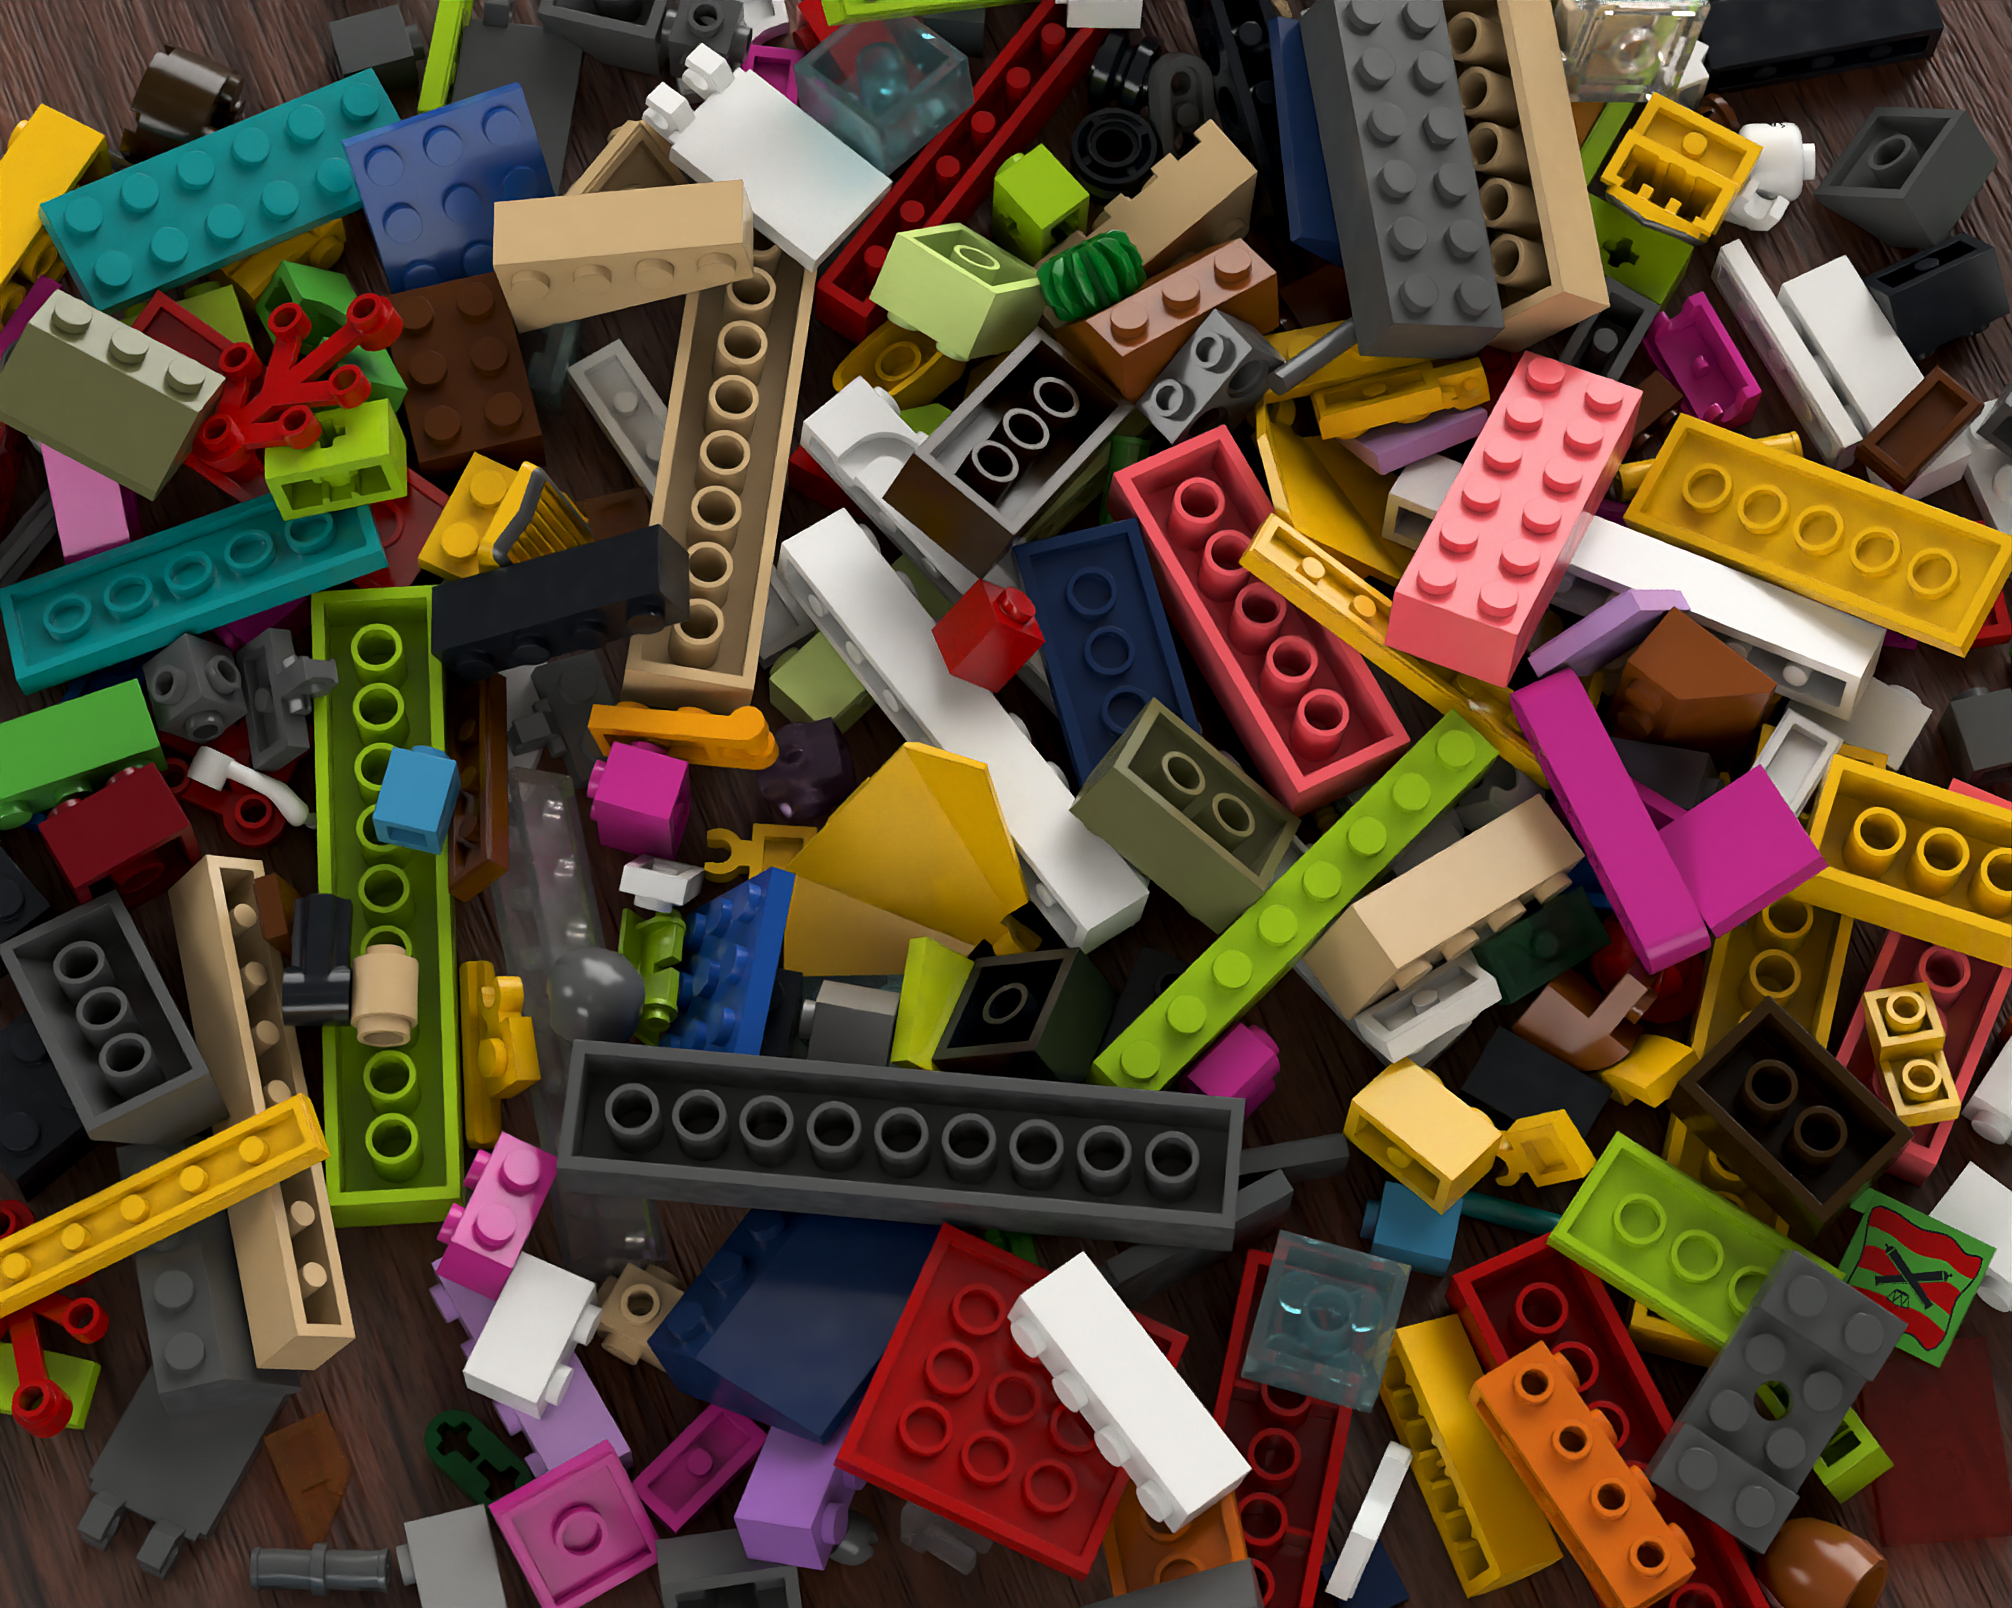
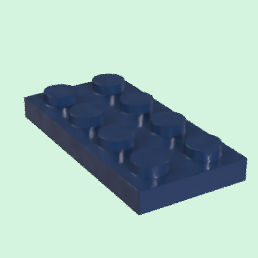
[1011,517,1202,790]

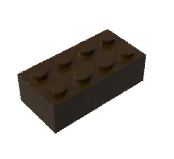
[882,326,1135,579]

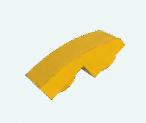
[1862,981,1961,1127]
[1586,1034,1699,1108]

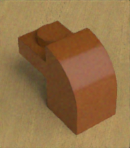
[1510,957,1660,1071]

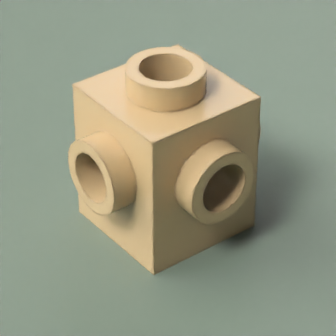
[596,1262,684,1373]

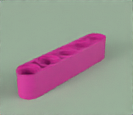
[1509,667,1711,975]

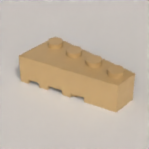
[1033,119,1258,340]
[493,179,753,334]
[1302,793,1585,1022]

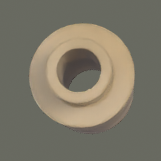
[351,944,419,1047]

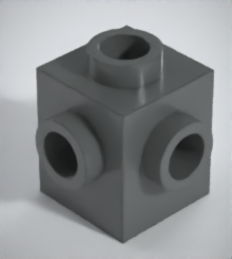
[661,0,753,79]
[142,633,248,745]

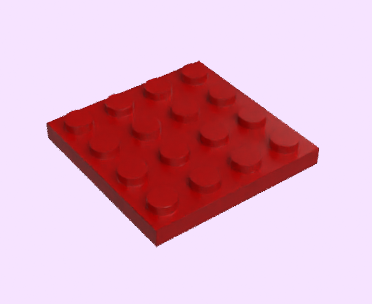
[833,1222,1189,1582]

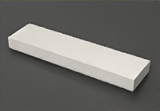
[1711,239,1863,471]

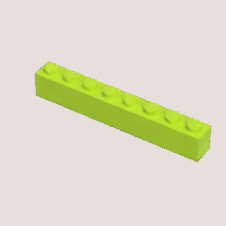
[1085,708,1500,1092]

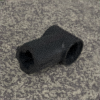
[282,893,353,1027]

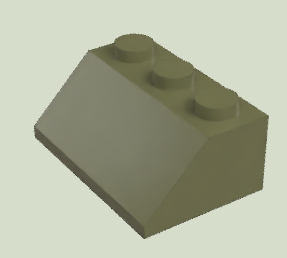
[0,289,226,501]
[1068,697,1302,935]

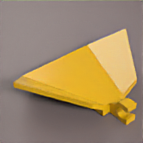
[1246,396,1416,587]
[784,742,1042,981]

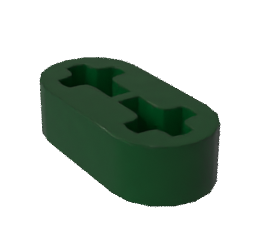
[424,1409,532,1519]

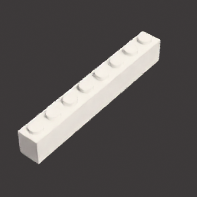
[1381,453,1887,721]
[776,507,1150,955]

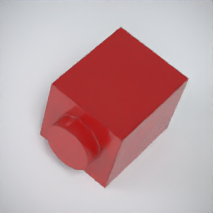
[931,578,1046,693]

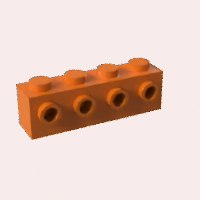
[1467,1340,1696,1608]

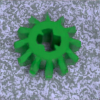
[1036,229,1147,322]

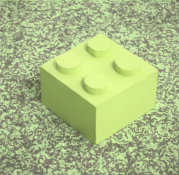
[869,222,1047,362]

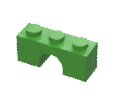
[255,260,408,413]

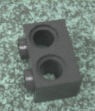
[1135,309,1287,446]

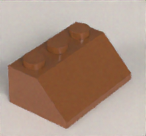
[1054,238,1279,405]
[1603,606,1778,765]

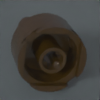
[120,42,245,163]

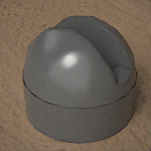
[829,1507,879,1566]

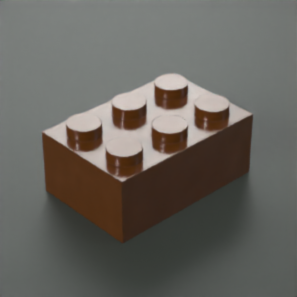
[382,271,546,490]

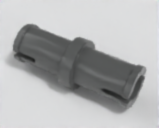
[250,1542,392,1597]

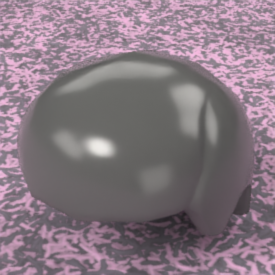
[544,946,645,1044]

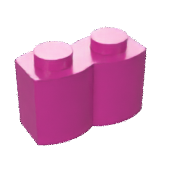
[1178,1022,1280,1121]

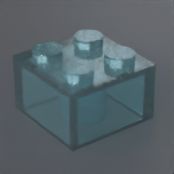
[793,16,974,177]
[1240,1230,1412,1413]

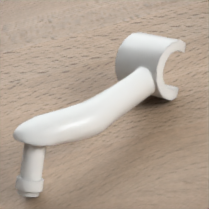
[187,746,317,830]

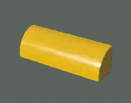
[1363,1314,1564,1599]

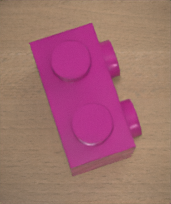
[587,741,692,861]
[436,1131,557,1301]

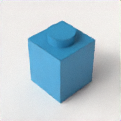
[372,745,461,855]
[1359,1181,1463,1278]

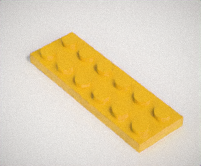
[1623,413,2012,658]

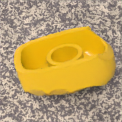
[832,320,967,411]

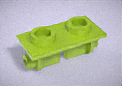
[618,908,687,1047]

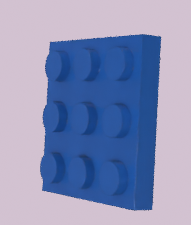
[341,81,556,294]
[658,866,796,1055]

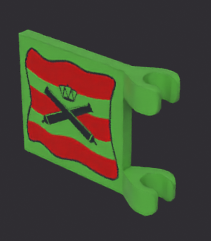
[1838,1187,1997,1368]

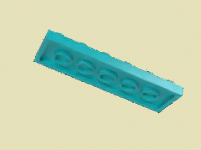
[37,67,401,315]
[0,492,389,696]

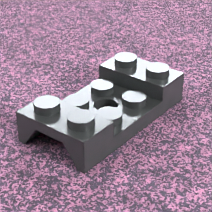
[1643,1250,1909,1554]

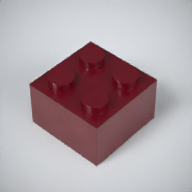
[37,762,203,912]

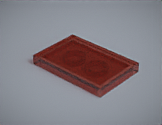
[1858,1337,2012,1548]

